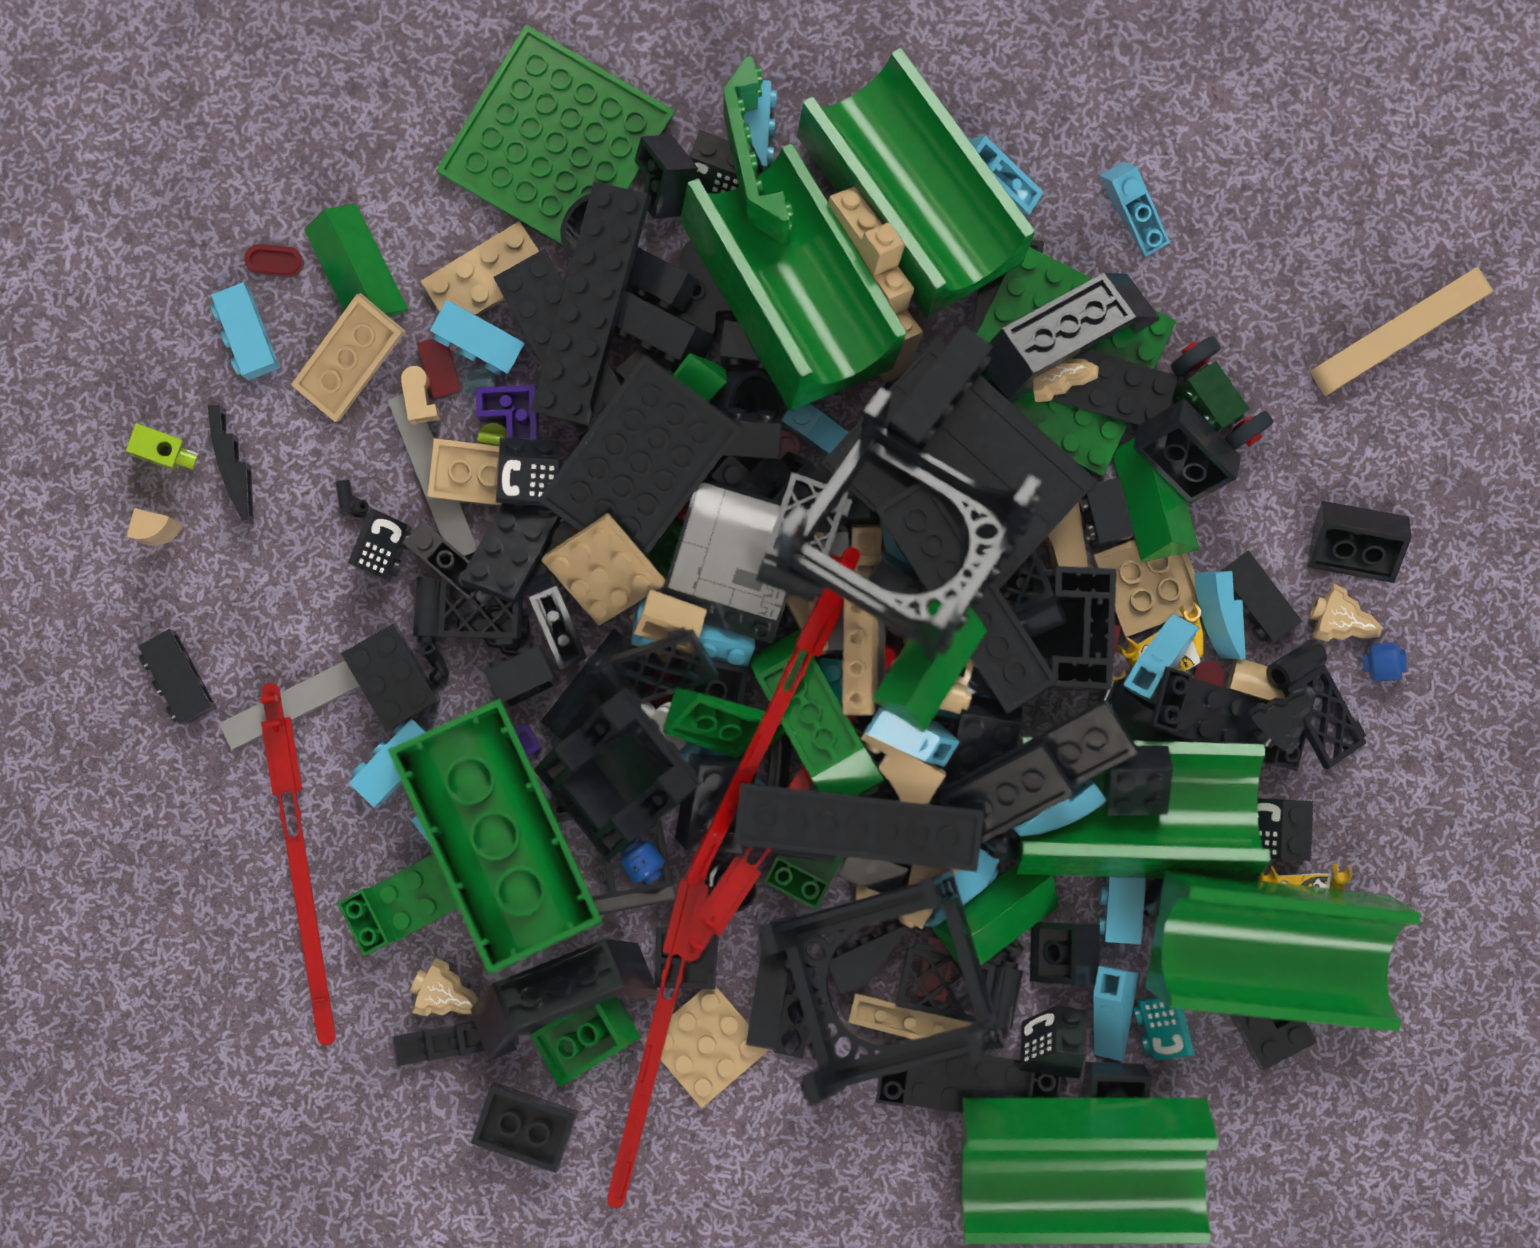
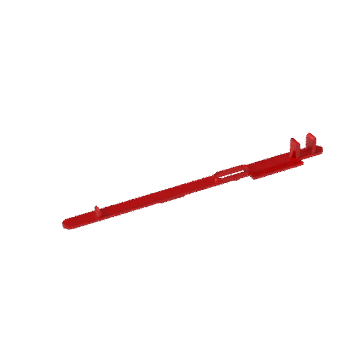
[686,547,860,887]
[682,647,895,962]
[260,683,336,1046]
[607,851,714,1209]

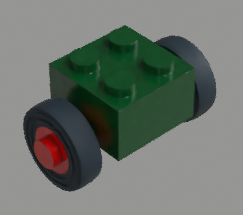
[1170,336,1274,450]

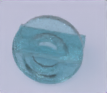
[463,367,497,393]

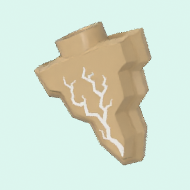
[1033,358,1099,402]
[1309,583,1383,642]
[410,957,480,1017]

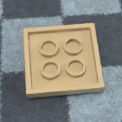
[542,514,666,626]
[1092,540,1199,638]
[644,986,770,1108]

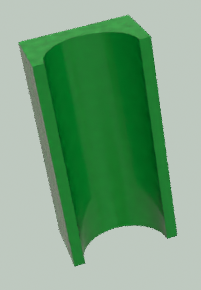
[797,48,1035,319]
[680,144,907,411]
[388,699,603,975]
[1016,738,1270,880]
[1145,870,1421,1031]
[959,1098,1218,1244]

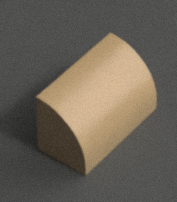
[126,508,183,546]
[634,589,707,654]
[1226,659,1286,702]

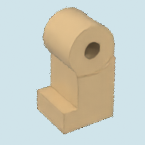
[401,366,440,425]

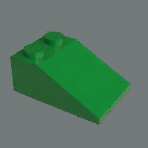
[530,996,641,1087]

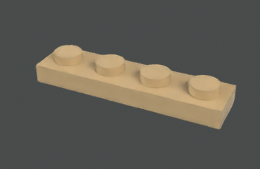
[848,993,971,1040]

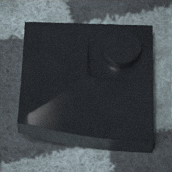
[655,927,719,989]

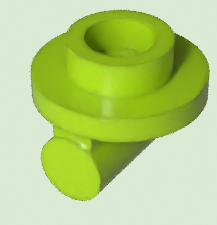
[477,422,507,446]

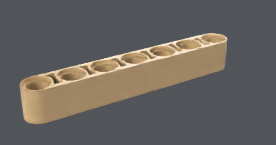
[1309,267,1494,396]

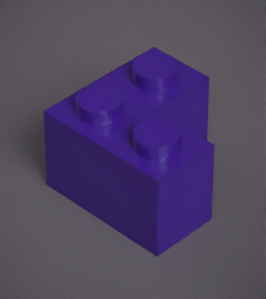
[476,385,540,440]

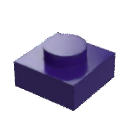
[515,723,542,757]

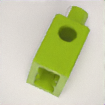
[126,423,199,471]

